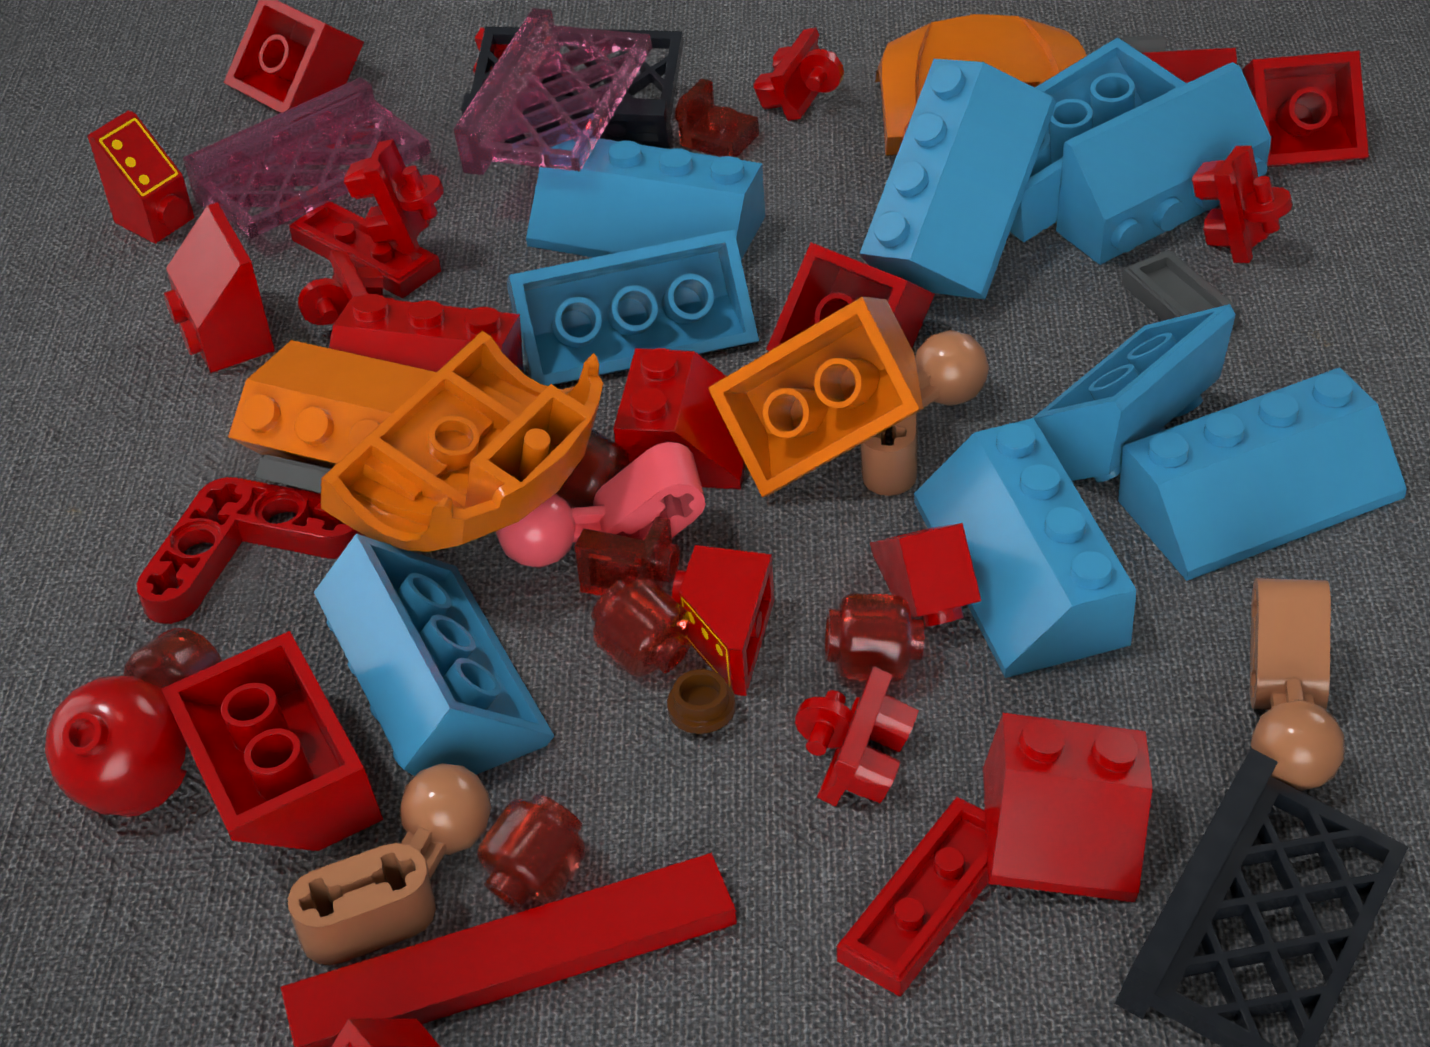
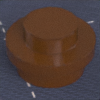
[667,669,736,734]

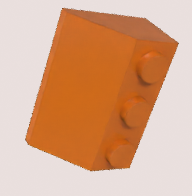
[708,297,923,497]
[228,340,437,468]

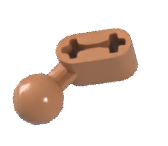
[860,330,989,496]
[1250,578,1345,791]
[288,763,491,965]

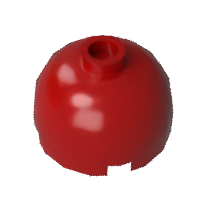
[45,676,188,817]

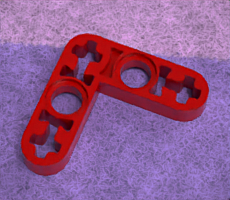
[136,477,367,624]

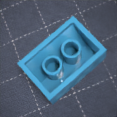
[1033,304,1236,482]

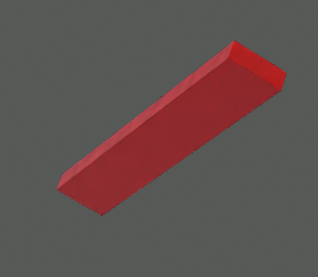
[280,853,737,1047]

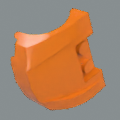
[875,14,1087,156]
[321,331,603,552]

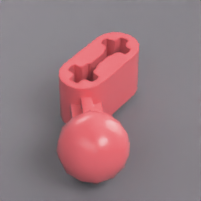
[496,442,706,569]

